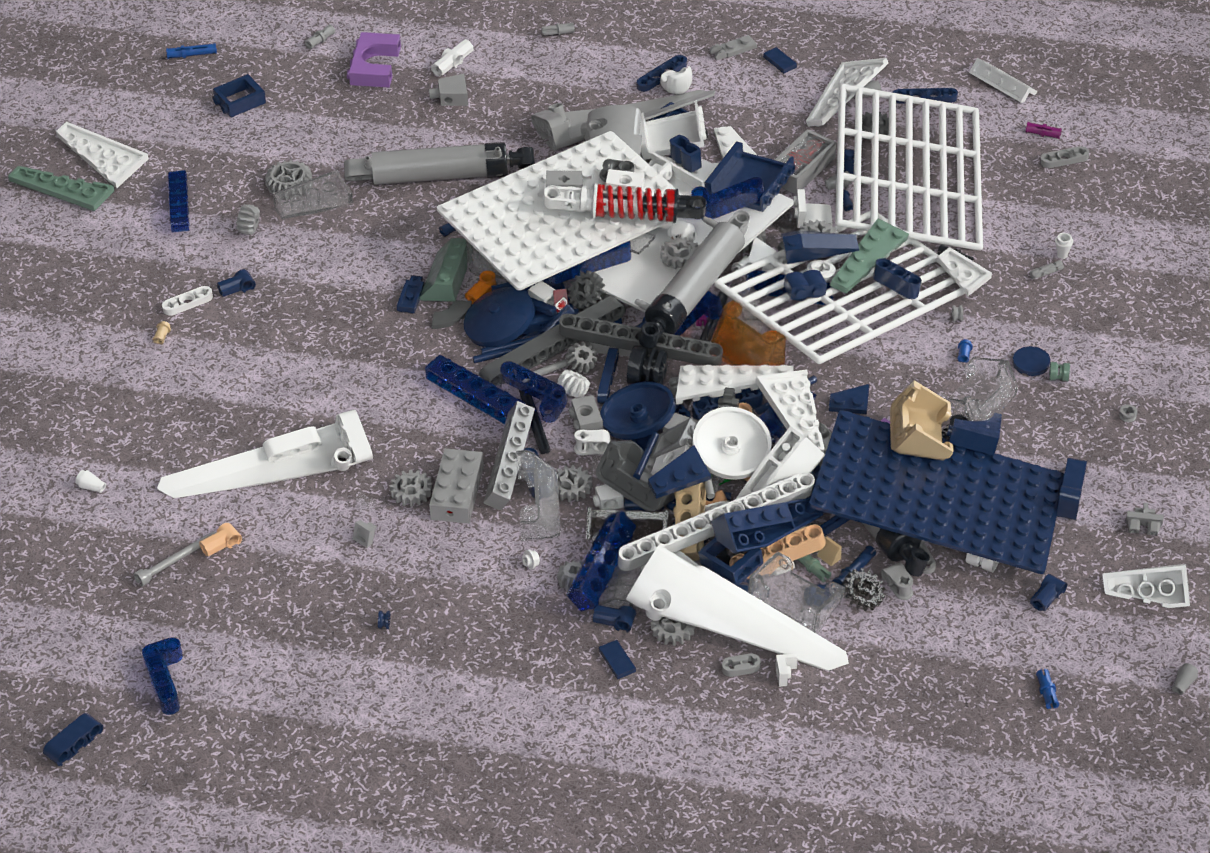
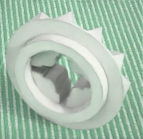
[806,260,836,281]

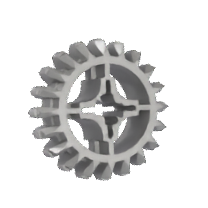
[265,160,313,200]

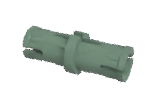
[797,555,831,583]

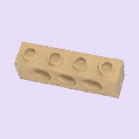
[673,482,706,561]

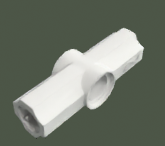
[431,39,473,77]

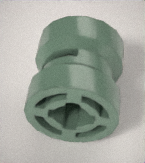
[1049,362,1070,382]

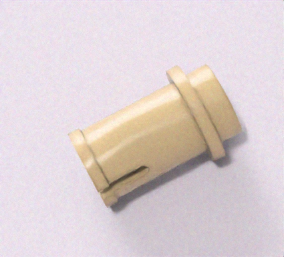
[152,321,171,345]

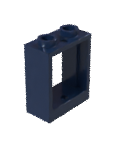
[212,74,266,118]
[698,537,764,586]

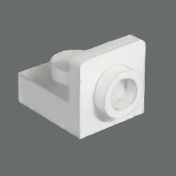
[652,162,673,180]
[775,654,797,687]

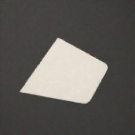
[748,237,777,263]

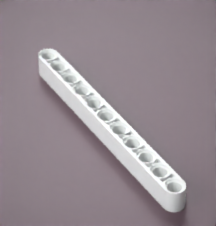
[618,472,815,571]

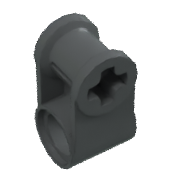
[599,159,634,182]

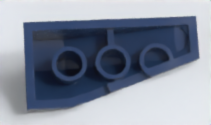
[781,230,859,264]

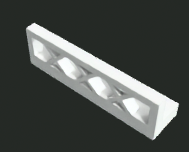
[969,58,1037,103]

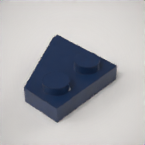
[829,384,869,414]

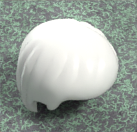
[660,66,692,95]

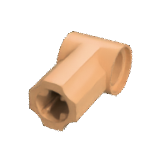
[199,523,242,557]

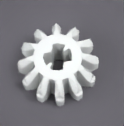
[557,370,590,398]

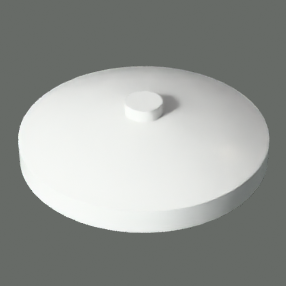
[692,407,772,480]

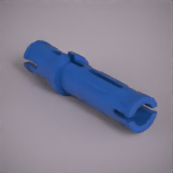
[166,43,217,59]

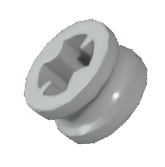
[952,305,963,322]
[1119,404,1137,422]

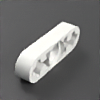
[162,286,213,316]

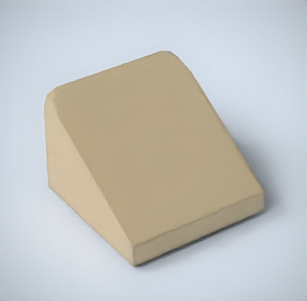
[817,537,842,566]

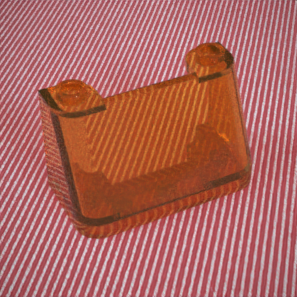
[711,300,786,366]

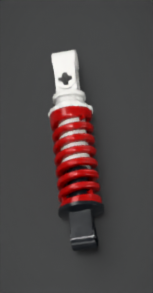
[544,183,707,223]

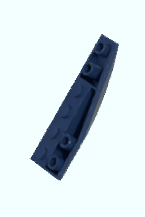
[711,497,824,553]

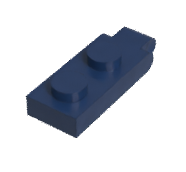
[397,275,425,313]

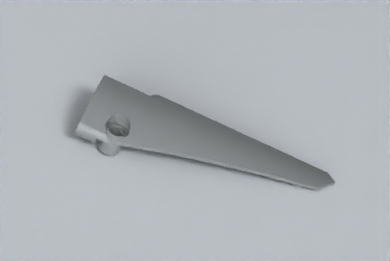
[531,90,716,151]
[584,105,642,156]

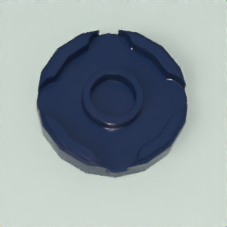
[1012,346,1051,376]

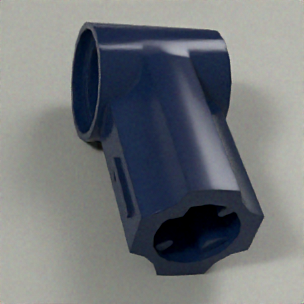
[216,269,256,297]
[1030,574,1067,611]
[593,605,637,633]

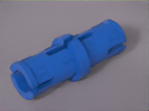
[1036,669,1059,709]

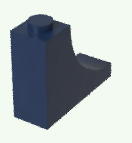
[946,412,1002,455]

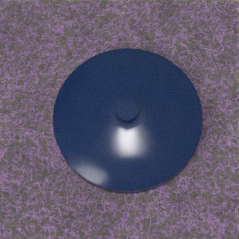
[463,287,535,347]
[600,382,676,440]

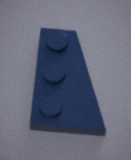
[648,445,711,499]

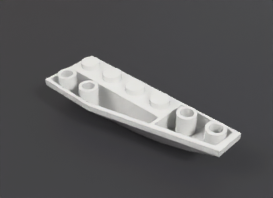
[735,426,825,507]

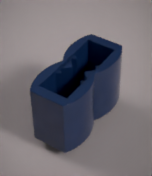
[669,135,702,173]
[784,270,827,300]

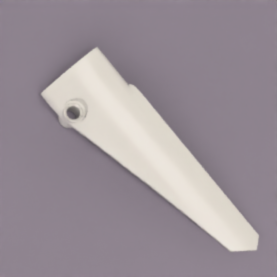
[157,409,373,498]
[626,545,849,671]

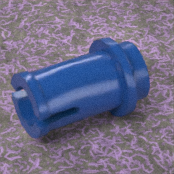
[957,339,973,363]

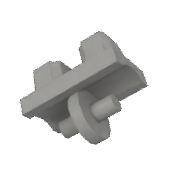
[1125,503,1164,536]

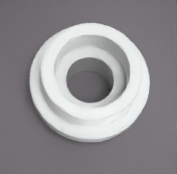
[522,549,540,570]

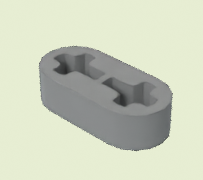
[722,653,761,677]

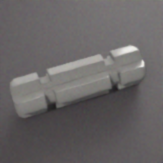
[1029,260,1064,279]

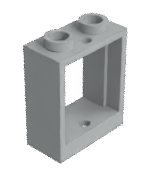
[650,418,697,460]

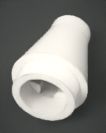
[1055,233,1073,259]
[75,470,106,493]

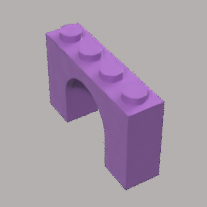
[347,32,401,88]

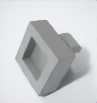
[352,520,377,548]

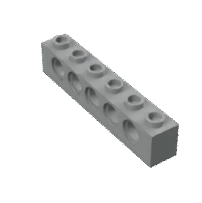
[483,401,535,510]

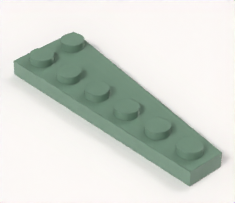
[8,166,114,211]
[830,218,909,294]

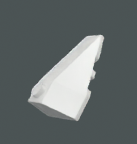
[1103,564,1190,608]

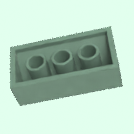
[420,238,472,302]

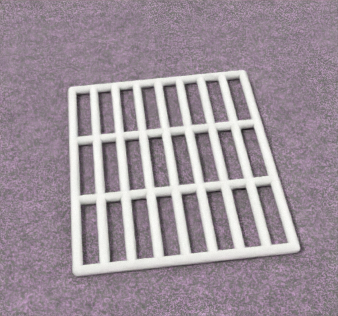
[835,84,983,251]
[714,210,965,364]

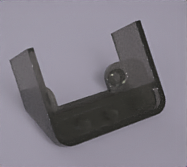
[586,507,670,545]

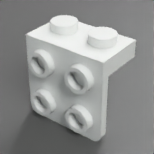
[793,189,833,228]

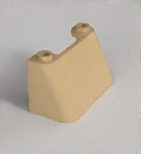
[890,380,953,460]

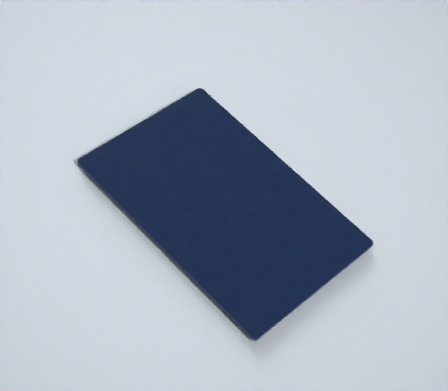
[809,410,1064,574]

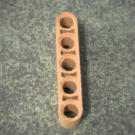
[729,524,826,579]

